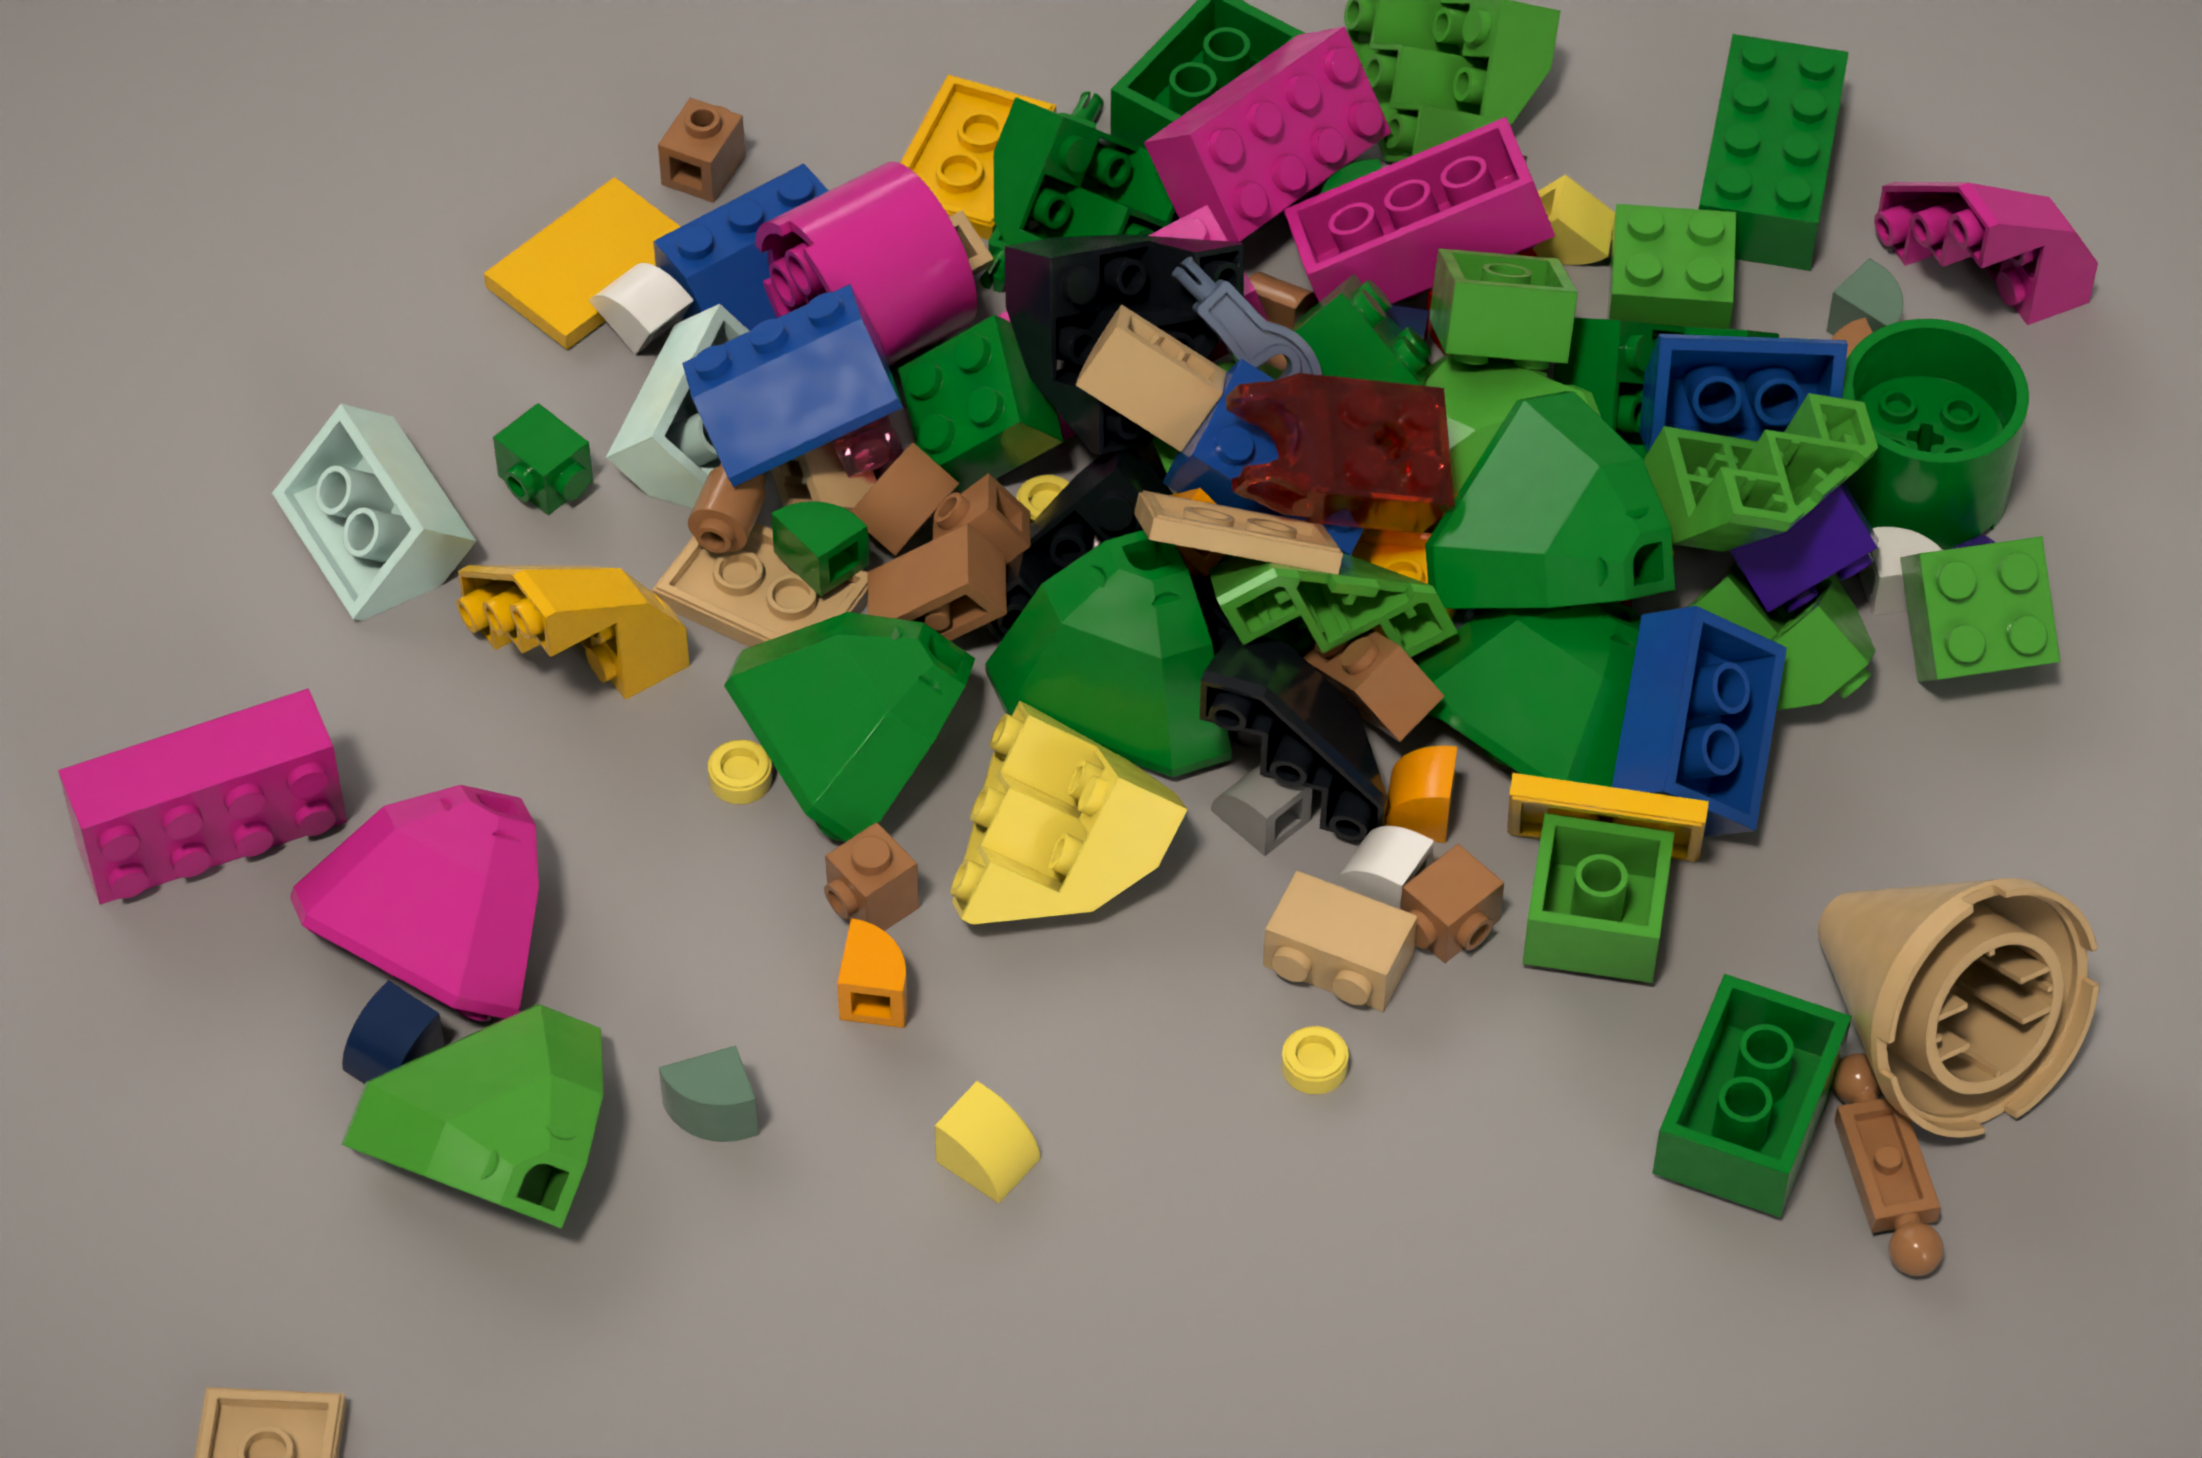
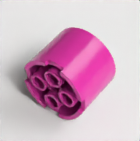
[755,161,977,366]

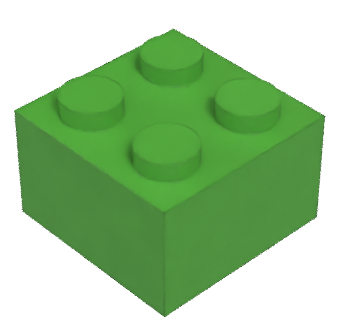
[1607,204,1736,329]
[1429,248,1578,370]
[1900,536,2061,682]
[1522,813,1675,983]

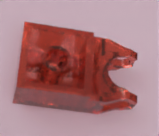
[1226,373,1454,533]

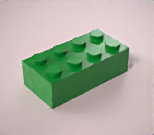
[1699,34,1849,271]

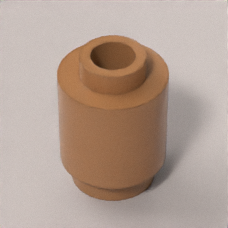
[688,464,766,553]

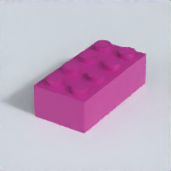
[1144,26,1391,242]
[1284,117,1555,304]
[58,688,347,905]

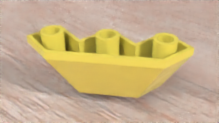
[950,701,1188,925]

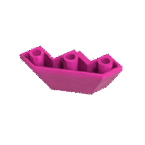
[1874,182,2098,325]
[290,785,539,1021]

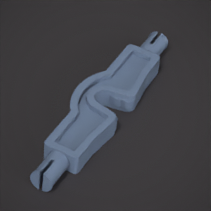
[1172,256,1362,435]

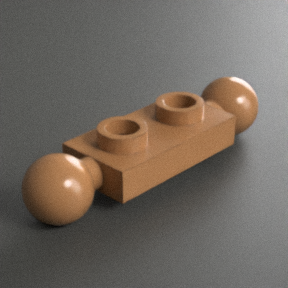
[1832,1053,1944,1276]

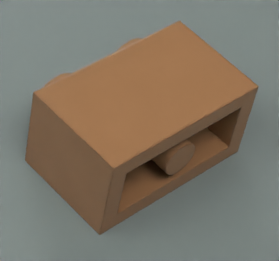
[868,524,1007,641]
[1303,629,1444,742]

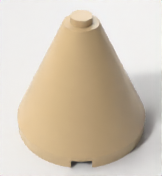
[1818,878,2099,1138]

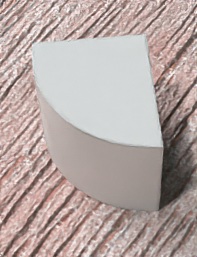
[589,263,694,355]
[1859,527,1942,616]
[1333,826,1434,909]

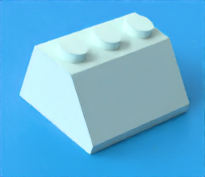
[606,304,749,508]
[272,403,476,621]

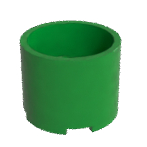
[1842,319,2029,550]

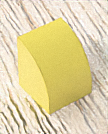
[1532,174,1615,265]
[935,1081,1041,1204]

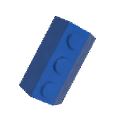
[653,163,829,331]
[682,284,903,487]
[1639,334,1848,452]

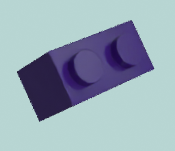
[1730,482,1879,613]

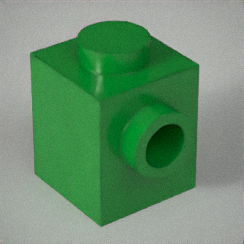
[493,403,593,516]

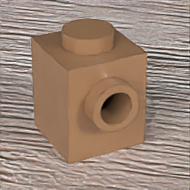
[658,97,746,203]
[933,473,1031,565]
[824,822,919,931]
[1400,844,1504,963]

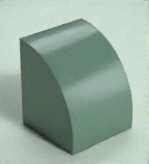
[1826,258,1903,336]
[659,1045,759,1142]

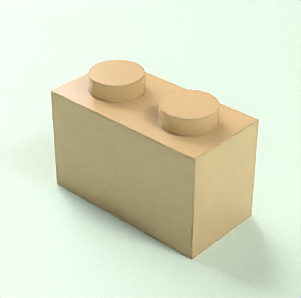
[1263,871,1418,1012]

